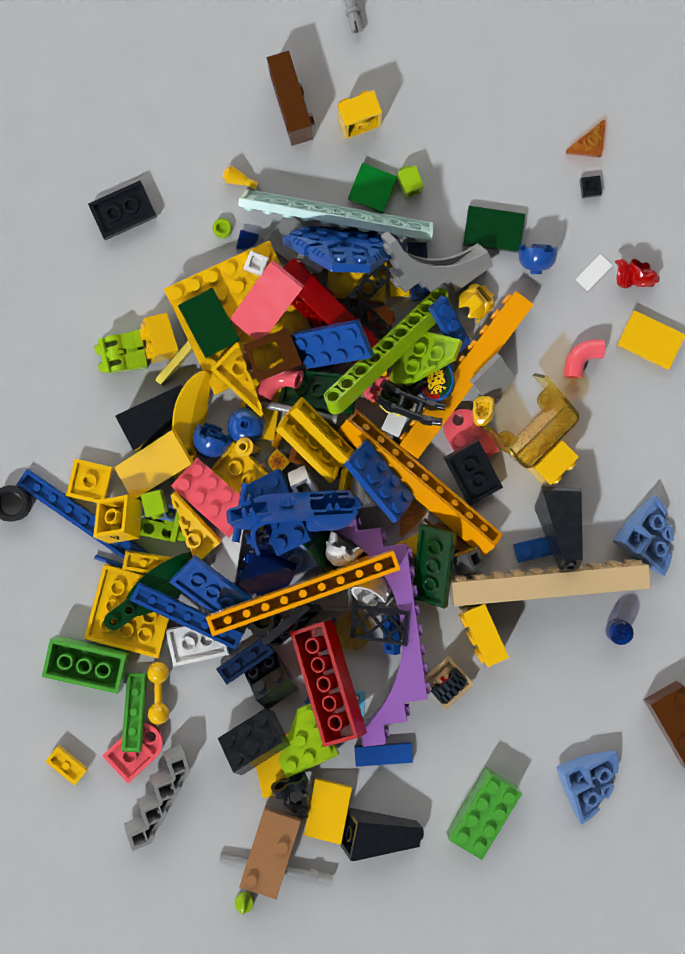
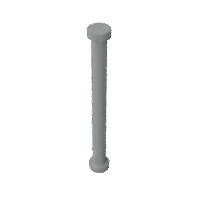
[246,399,339,424]

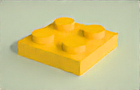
[66,459,114,503]

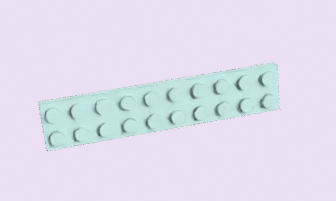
[239,189,433,242]

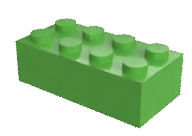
[42,635,131,694]
[447,767,522,860]

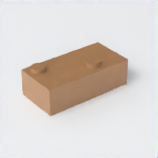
[239,805,301,899]

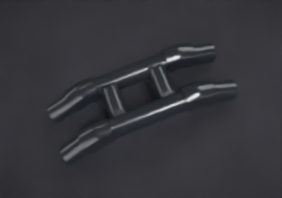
[375,380,446,426]

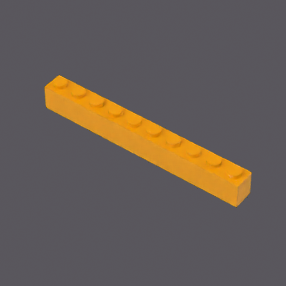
[398,291,534,459]
[337,409,503,556]
[206,549,400,636]

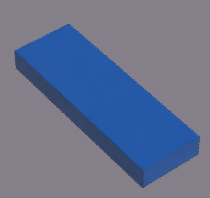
[354,742,413,767]

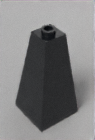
[115,385,184,451]
[534,486,583,570]
[340,808,424,861]

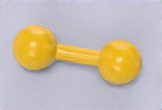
[147,662,170,725]

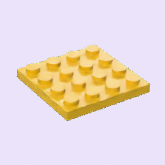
[84,564,169,658]

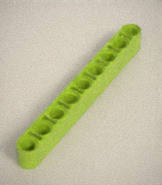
[324,288,450,414]

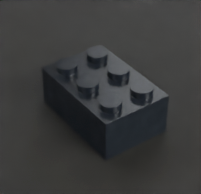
[218,708,291,775]

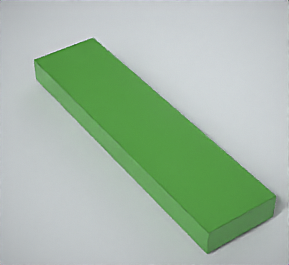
[121,672,148,752]

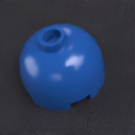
[519,244,558,274]
[227,407,266,444]
[193,423,233,458]

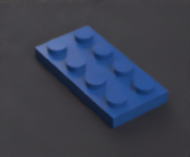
[291,319,374,369]
[344,440,415,523]
[248,469,313,556]
[170,555,253,613]

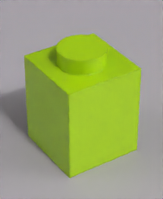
[397,165,424,199]
[140,490,168,520]

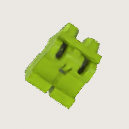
[94,329,148,373]

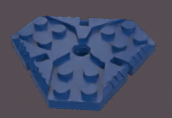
[283,226,402,273]

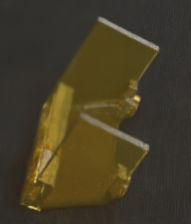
[480,373,579,468]

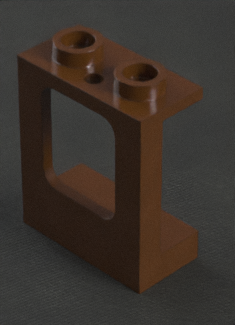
[241,328,302,382]

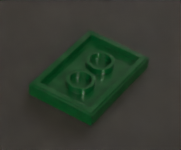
[463,206,525,253]
[178,287,240,359]

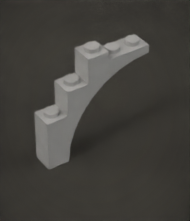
[381,231,493,292]

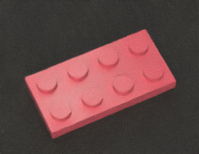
[171,457,240,538]

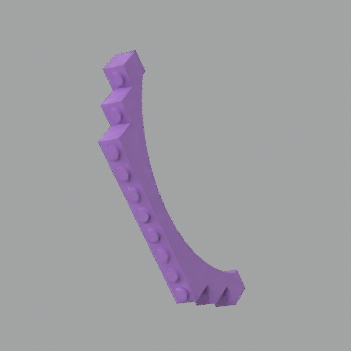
[334,515,431,747]

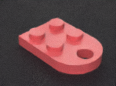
[443,409,499,457]
[102,723,164,783]

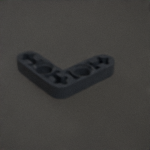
[345,265,391,339]

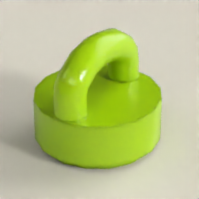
[234,891,254,915]

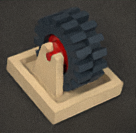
[425,655,475,710]

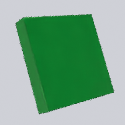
[348,163,397,213]

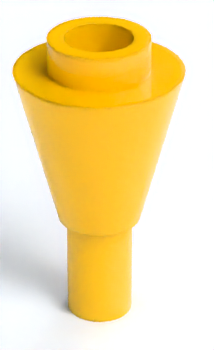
[222,165,258,190]
[235,437,261,457]

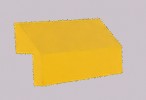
[276,397,354,483]

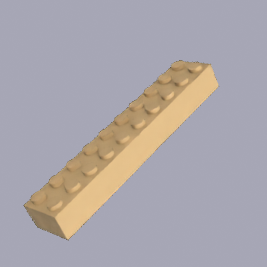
[449,559,651,606]

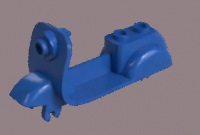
[226,490,361,556]

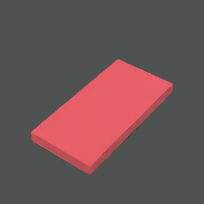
[230,260,304,340]

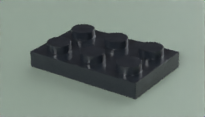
[88,180,157,240]
[443,438,503,506]
[261,603,322,646]

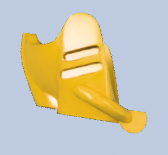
[455,283,495,324]

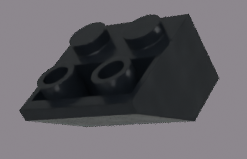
[244,651,299,709]

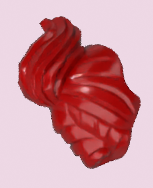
[615,259,660,289]

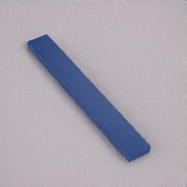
[16,469,150,559]

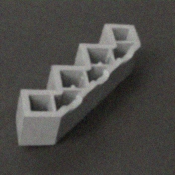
[124,745,190,851]

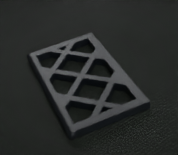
[350,603,410,646]

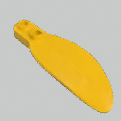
[172,371,210,480]

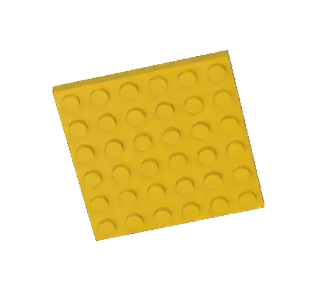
[164,240,311,395]

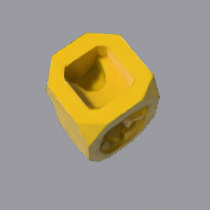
[472,396,495,426]

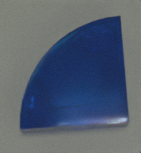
[236,230,259,250]

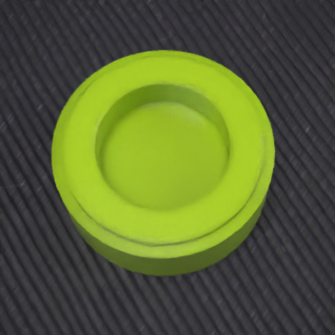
[212,218,232,239]

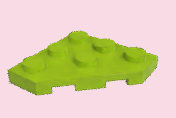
[388,332,463,387]
[279,703,339,778]

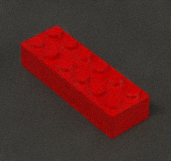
[283,257,379,364]
[290,619,367,747]

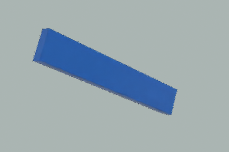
[130,582,244,650]

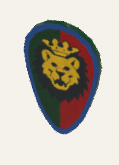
[420,364,455,402]

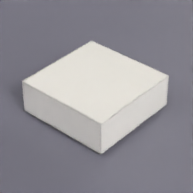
[243,250,269,276]

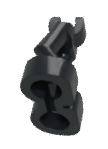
[271,771,310,819]

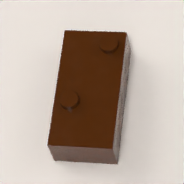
[266,50,315,146]
[643,681,685,768]

